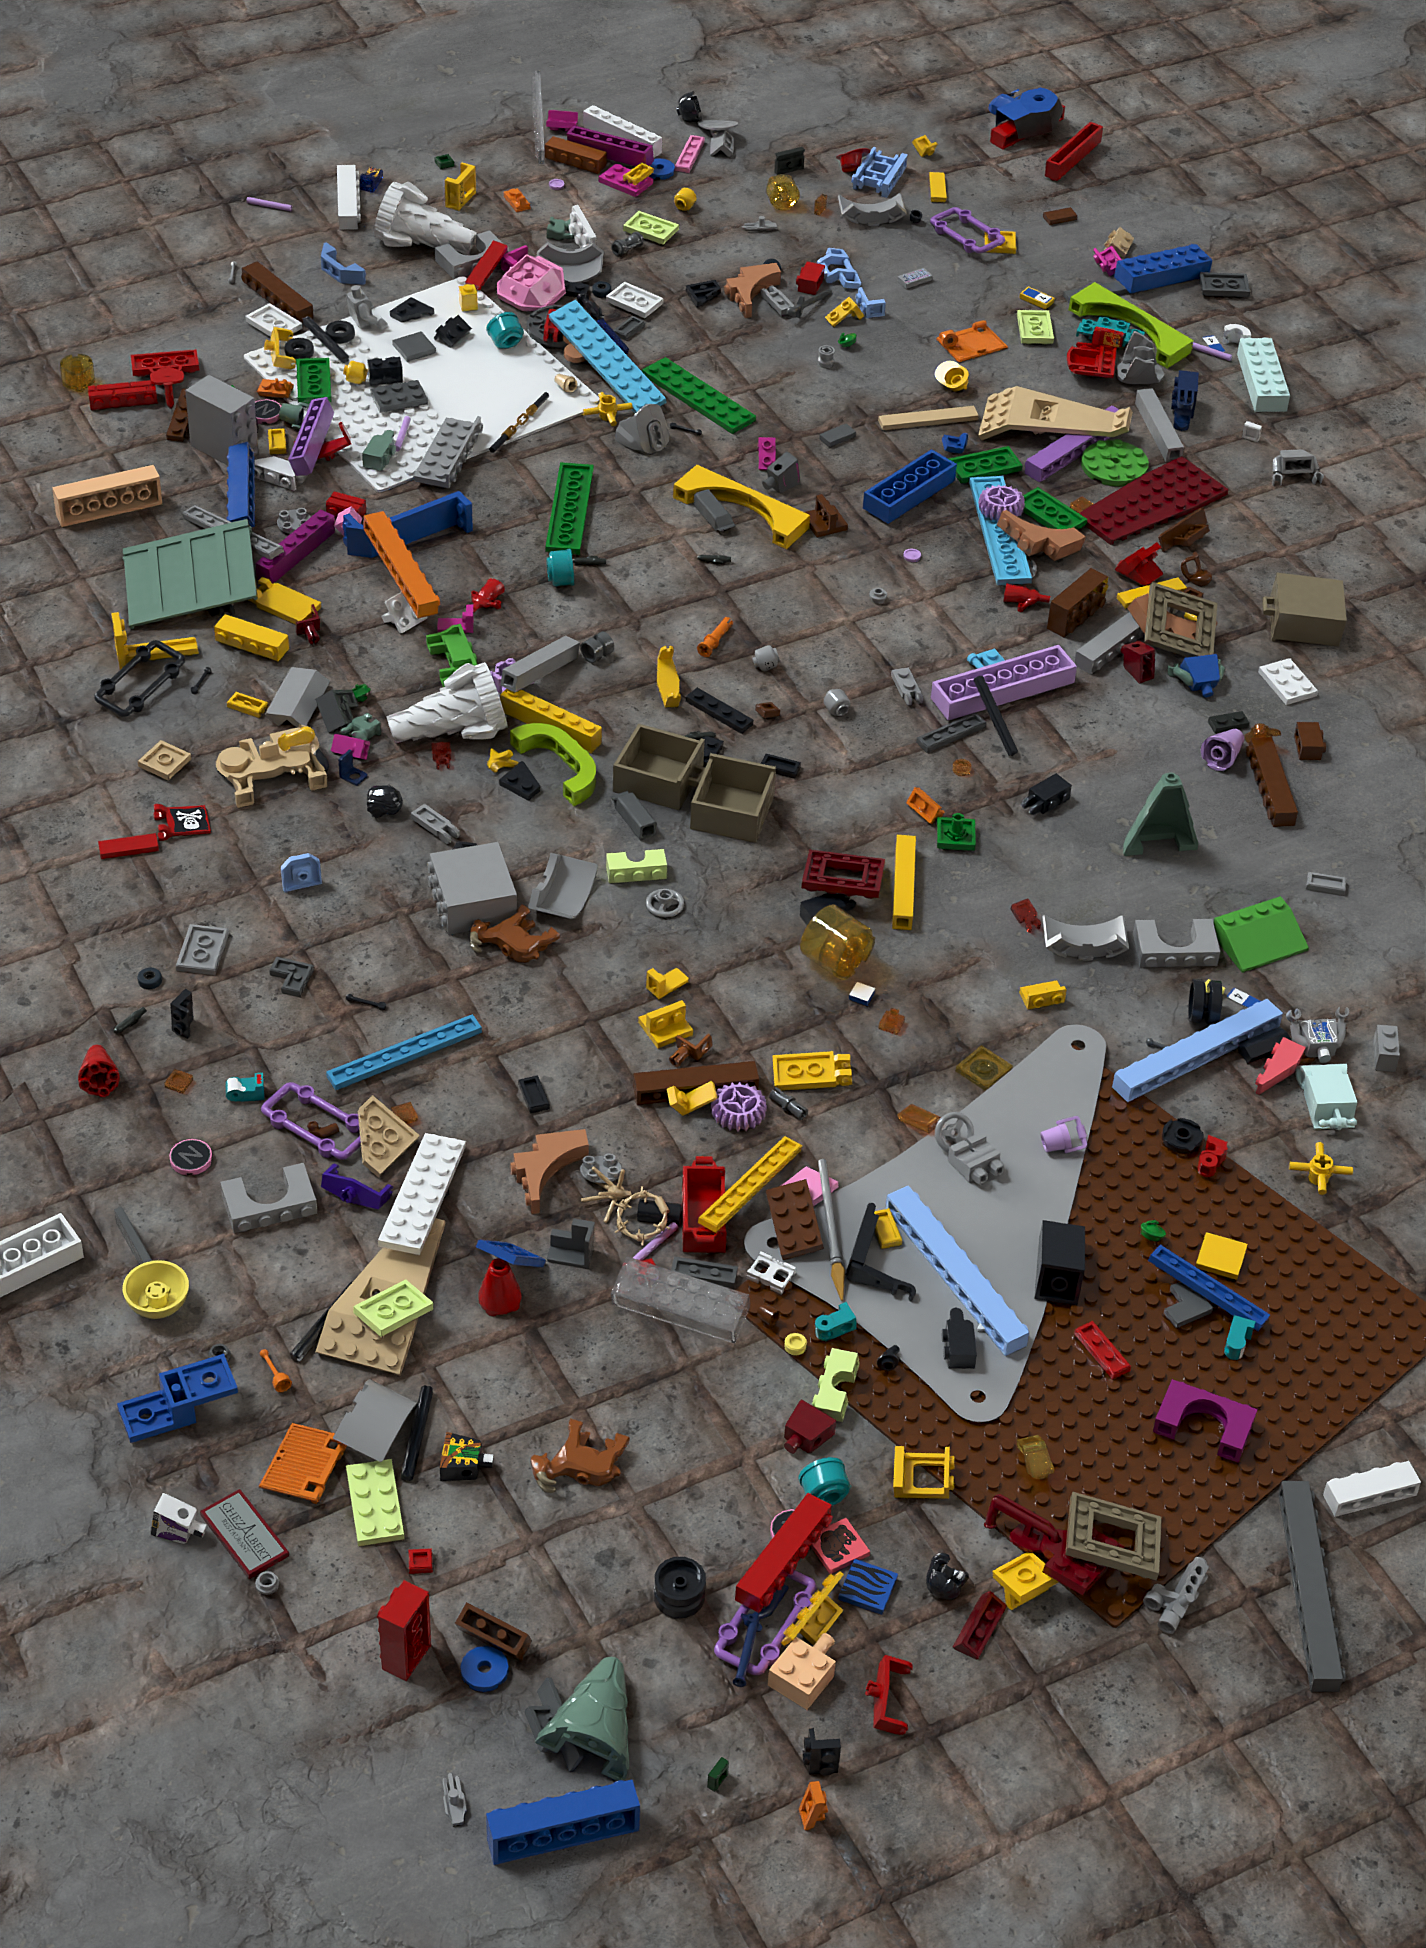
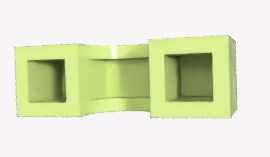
[606,849,667,883]
[812,1348,860,1422]

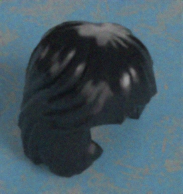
[367,785,403,818]
[926,1553,969,1600]

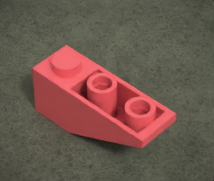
[1255,1037,1306,1095]

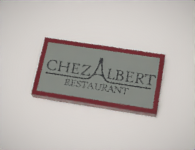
[200,1489,289,1579]

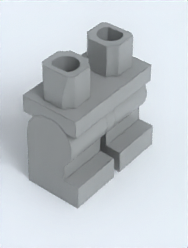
[948,1131,1004,1185]

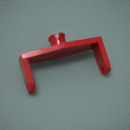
[294,422,352,461]
[865,1655,913,1735]

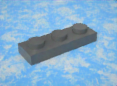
[670,1256,738,1289]

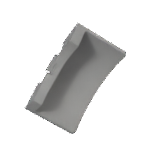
[838,193,907,226]
[537,242,604,283]
[528,853,598,919]
[1042,914,1129,961]
[333,1379,417,1462]

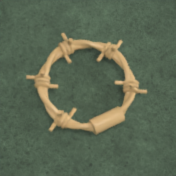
[614,1186,670,1246]

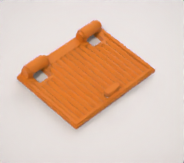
[936,320,1008,362]
[259,1423,347,1504]

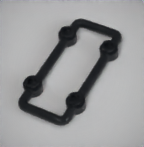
[94,640,185,717]

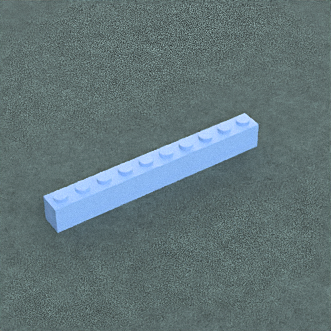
[1112,999,1283,1102]
[886,1186,1029,1356]

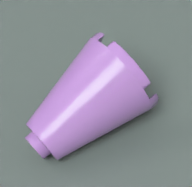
[1200,729,1244,771]

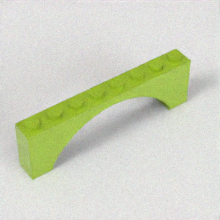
[1068,282,1194,369]

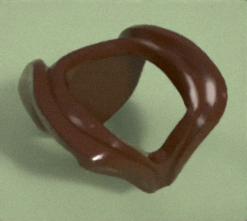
[1181,552,1212,586]

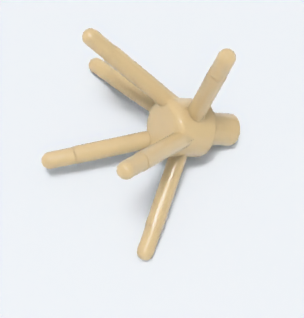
[581,1167,632,1223]

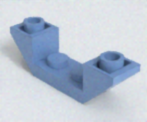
[321,242,366,285]

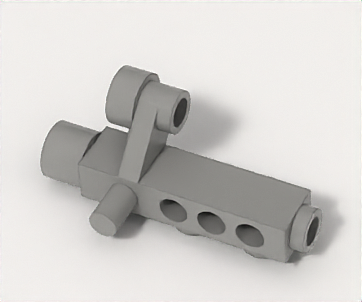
[1143,1557,1209,1634]

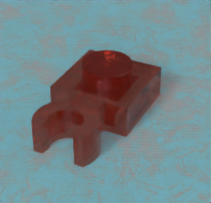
[431,742,451,770]
[1010,898,1041,933]

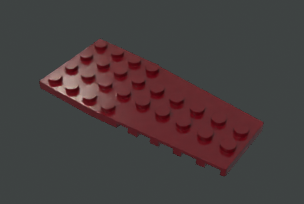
[1079,456,1229,545]

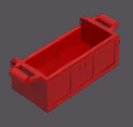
[682,1156,727,1253]

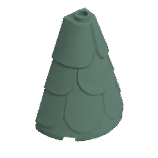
[1123,772,1199,856]
[535,1657,629,1781]

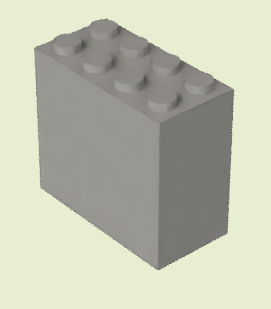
[185,375,259,466]
[427,842,517,935]

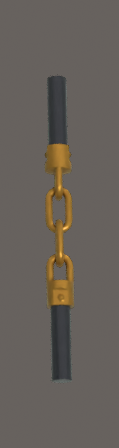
[489,392,549,453]

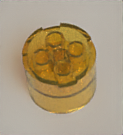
[800,905,875,980]

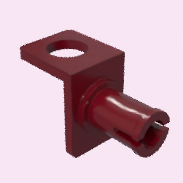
[296,604,320,644]

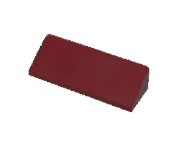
[953,1591,1007,1660]

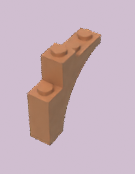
[724,263,781,318]
[997,510,1086,561]
[1128,594,1218,654]
[510,1129,589,1214]

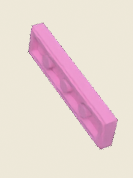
[675,135,705,173]

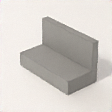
[710,130,734,157]

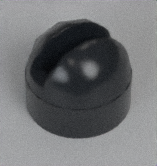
[910,210,923,224]

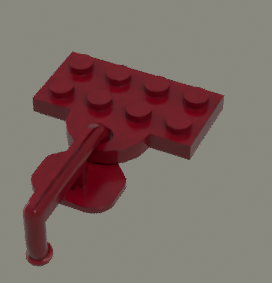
[984,1494,1125,1595]

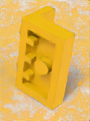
[1019,980,1067,1010]

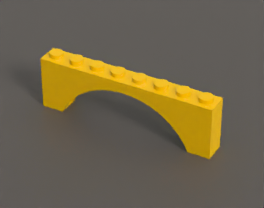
[673,465,810,549]

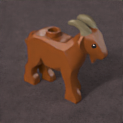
[470,904,560,963]
[530,1418,630,1493]

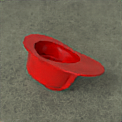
[836,148,871,173]

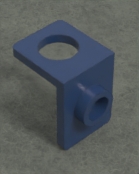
[338,749,367,786]

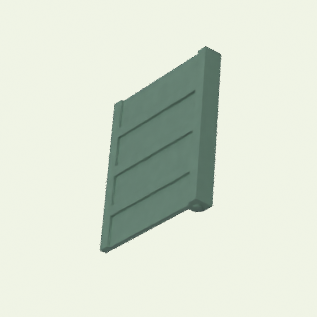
[123,519,258,629]

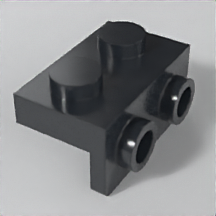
[434,314,472,347]
[802,1728,841,1776]

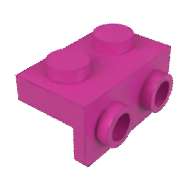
[546,110,578,131]
[1093,246,1122,276]

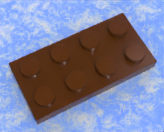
[766,1179,824,1260]

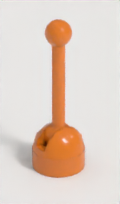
[260,1349,292,1392]

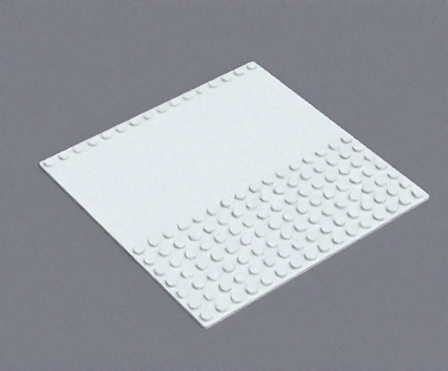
[244,276,599,493]

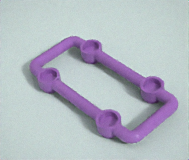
[930,207,1005,254]
[261,1082,361,1160]
[714,1571,817,1675]

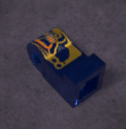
[360,167,383,193]

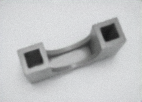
[435,230,509,279]
[1133,919,1220,967]
[220,1163,317,1233]

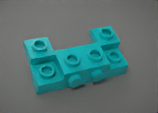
[1076,317,1145,347]

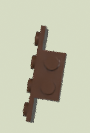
[1158,508,1210,552]

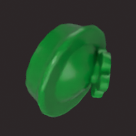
[838,333,857,347]
[352,684,371,702]
[1141,1220,1166,1242]

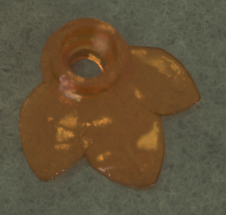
[1245,723,1281,743]

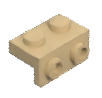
[1104,227,1134,258]

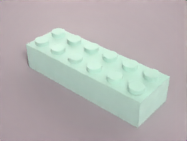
[1237,337,1290,412]

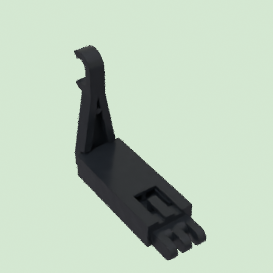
[845,1203,916,1301]

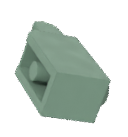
[362,430,396,471]

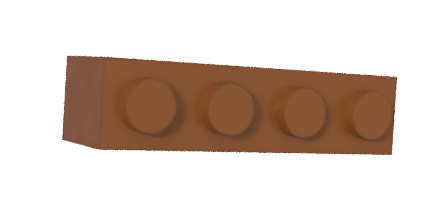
[545,136,607,174]

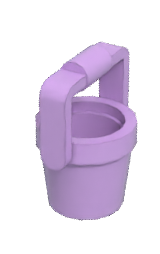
[1040,1116,1087,1154]

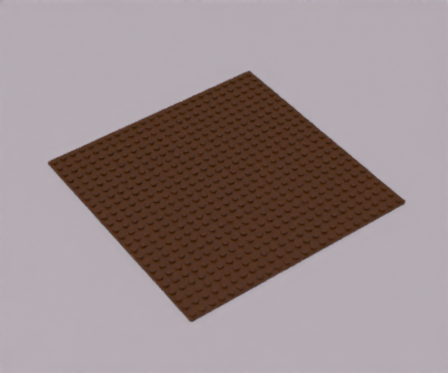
[726,1043,1426,1628]

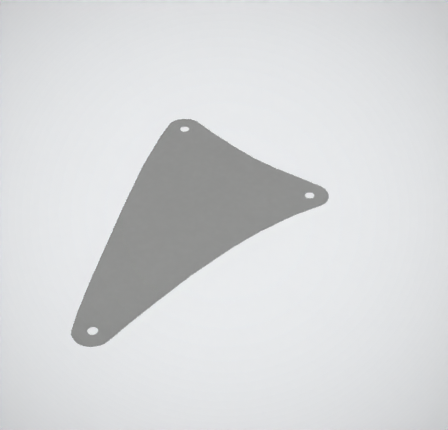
[744,1025,1106,1422]

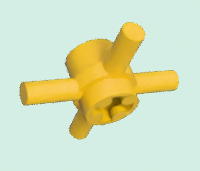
[583,392,632,426]
[1289,1142,1353,1195]

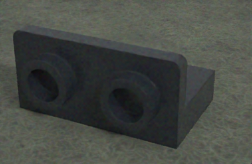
[170,989,194,1039]

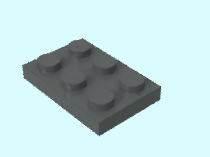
[1199,272,1250,298]
[370,380,428,413]

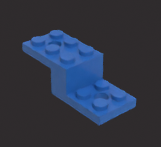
[117,1354,238,1443]

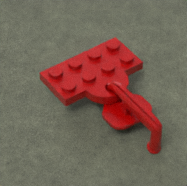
[131,349,199,409]

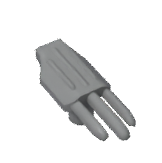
[742,216,777,231]
[443,1773,467,1826]

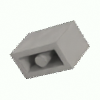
[1373,1025,1400,1072]

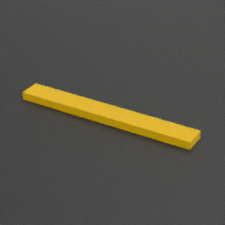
[698,1136,802,1233]

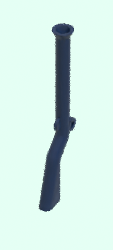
[732,1584,789,1687]

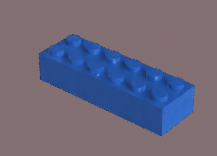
[1114,244,1213,293]
[863,449,957,524]
[486,1780,640,1865]

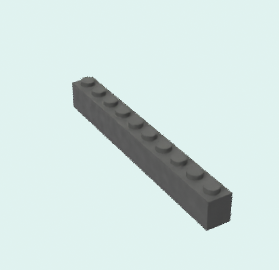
[1278,1481,1346,1692]

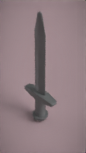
[787,290,832,318]

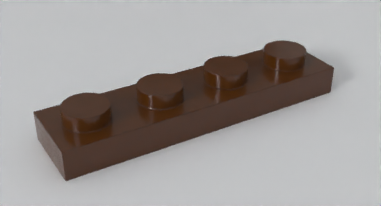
[166,388,189,442]

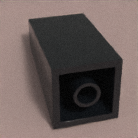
[1034,1220,1085,1305]

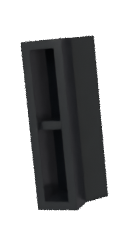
[1238,1027,1292,1064]

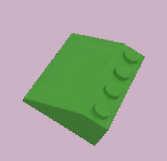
[1214,896,1309,972]

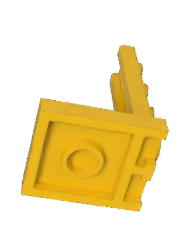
[111,612,199,670]

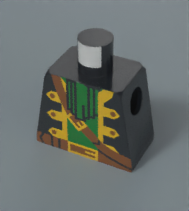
[440,1432,494,1481]

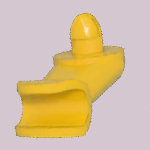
[278,726,315,751]

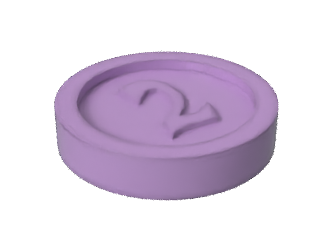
[549,179,564,190]
[903,549,921,562]

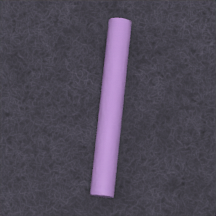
[247,197,292,212]
[1192,342,1232,361]
[395,416,411,451]
[630,1222,678,1264]

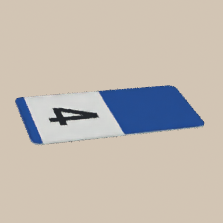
[1203,335,1225,352]
[1227,988,1261,1008]

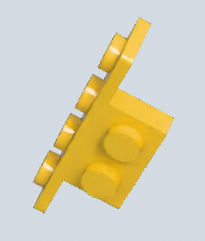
[781,1571,844,1646]

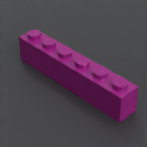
[567,125,654,166]
[255,509,335,584]

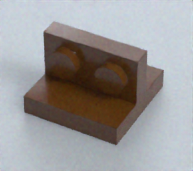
[804,494,848,538]

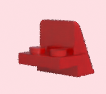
[1115,542,1163,586]

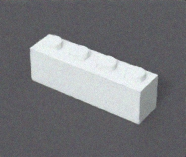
[1323,1461,1421,1517]

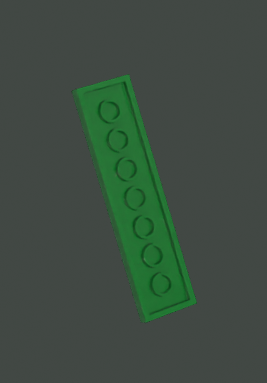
[642,357,756,434]
[545,462,594,555]

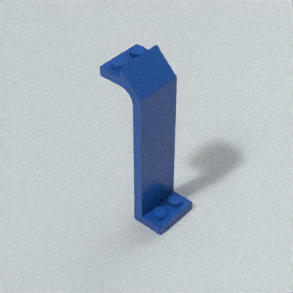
[342,491,473,558]

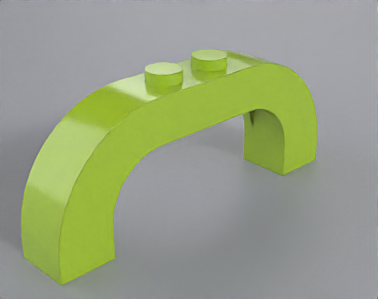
[510,723,596,806]

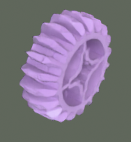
[978,485,1025,521]
[711,1082,767,1132]

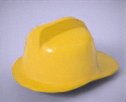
[935,361,969,392]

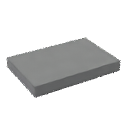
[176,924,229,975]

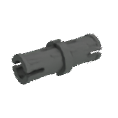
[769,1087,808,1120]

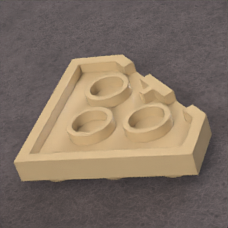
[358,1095,420,1178]

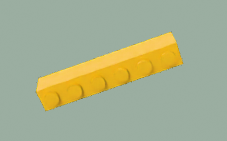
[500,689,602,753]

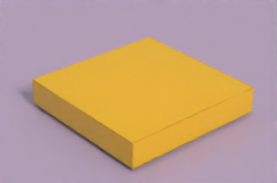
[984,231,1016,254]
[1196,1232,1248,1280]

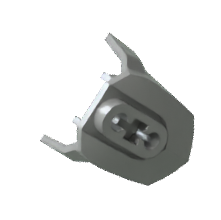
[1117,331,1164,384]
[615,404,669,454]

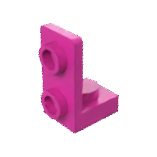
[501,245,528,272]
[758,437,776,470]
[437,605,474,633]
[331,734,370,760]

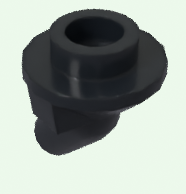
[877,1345,900,1371]

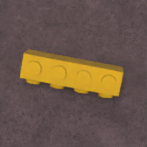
[214,614,289,661]

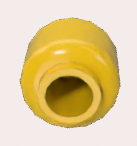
[674,188,697,211]
[343,361,368,384]

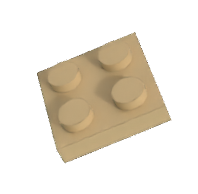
[138,740,191,781]

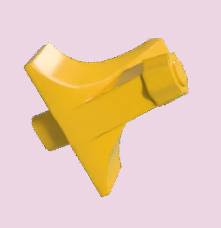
[487,748,519,773]

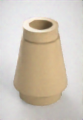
[554,374,578,392]

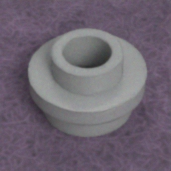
[869,588,887,604]
[255,1571,279,1595]

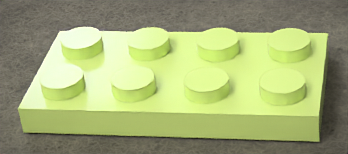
[346,1459,404,1546]

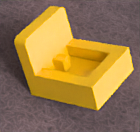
[912,135,938,157]

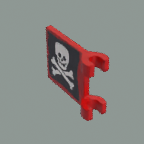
[153,804,211,841]

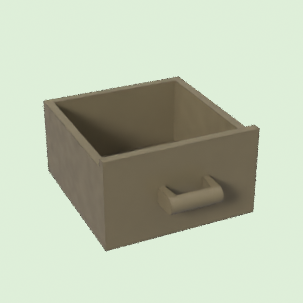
[1262,573,1347,647]
[613,724,705,810]
[690,753,776,843]

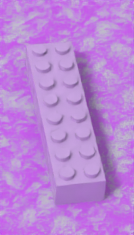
[931,645,1077,720]

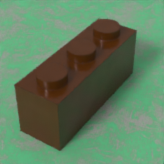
[455,1602,532,1662]

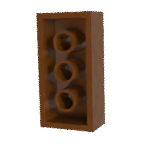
[1047,568,1108,638]

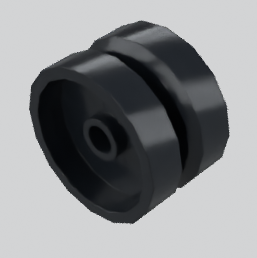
[1188,979,1223,1024]
[654,1557,706,1618]

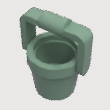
[279,402,310,430]

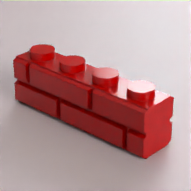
[88,380,158,410]

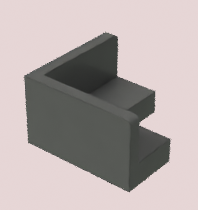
[315,690,359,732]
[547,1218,595,1269]

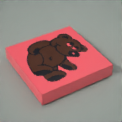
[810,1518,870,1574]

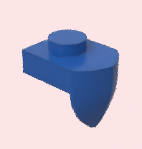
[942,433,968,454]

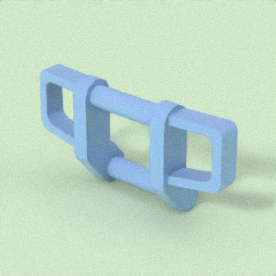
[817,248,861,289]

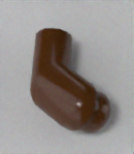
[307,1121,339,1138]

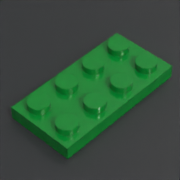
[296,358,332,404]
[949,446,1023,484]
[1023,487,1087,530]

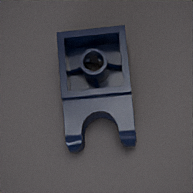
[1171,370,1199,431]

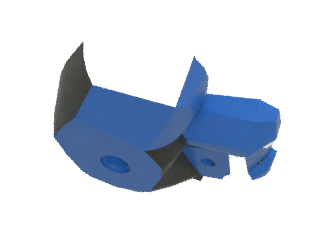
[988,88,1063,139]

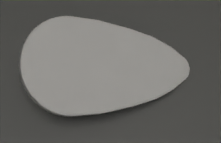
[698,120,738,136]

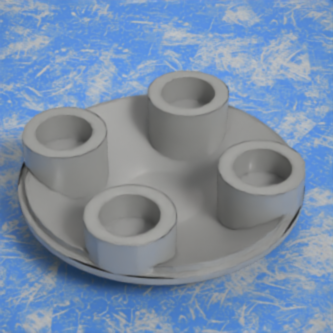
[277,508,311,534]
[580,1153,622,1183]

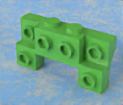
[426,624,477,687]

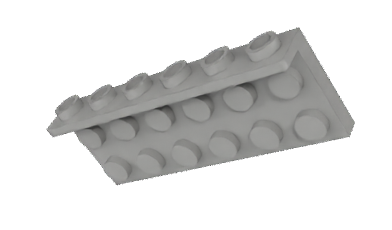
[413,416,483,488]

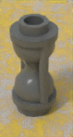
[611,231,644,256]

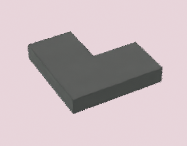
[269,957,314,997]
[1164,1282,1213,1328]

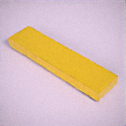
[1117,577,1187,608]

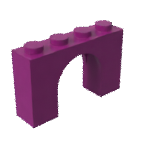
[1153,1379,1258,1463]

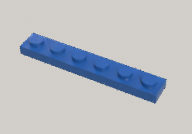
[1148,1245,1270,1331]

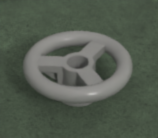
[646,889,684,918]
[935,1112,974,1153]

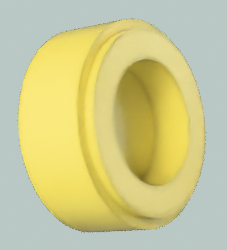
[784,1333,807,1355]

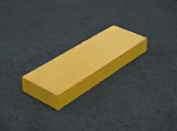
[929,172,947,202]

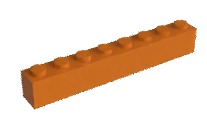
[363,511,440,618]

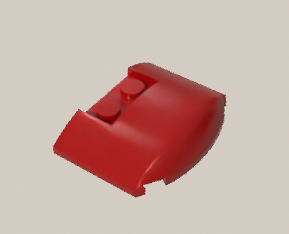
[1067,342,1117,379]

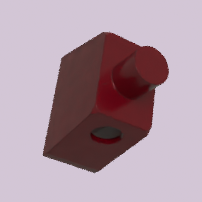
[1121,641,1155,684]
[784,1399,836,1454]

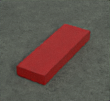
[98,833,159,859]
[1074,1321,1131,1380]

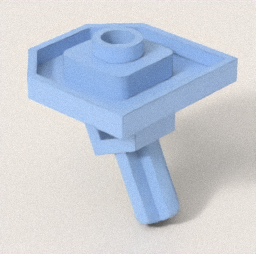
[281,853,322,892]

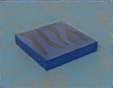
[838,1559,898,1615]

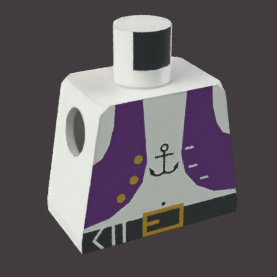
[151,1493,207,1544]

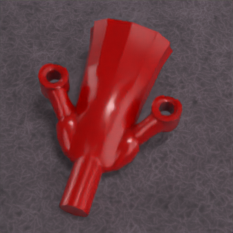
[471,578,505,613]
[1003,583,1050,612]

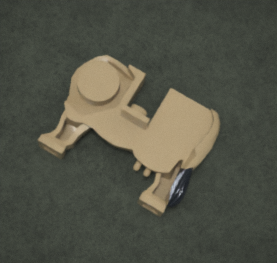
[216,725,329,808]

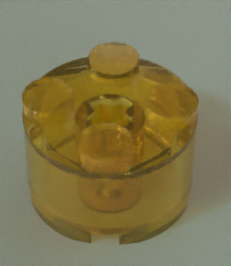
[766,174,800,211]
[60,354,95,392]

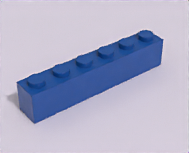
[227,441,255,527]

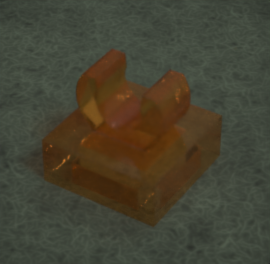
[879,1008,905,1035]

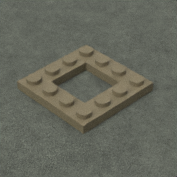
[1144,582,1218,657]
[1065,1492,1161,1580]

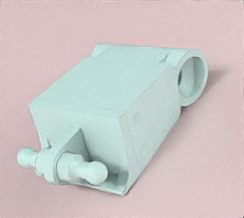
[1296,1064,1357,1130]

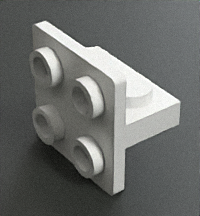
[381,592,427,633]

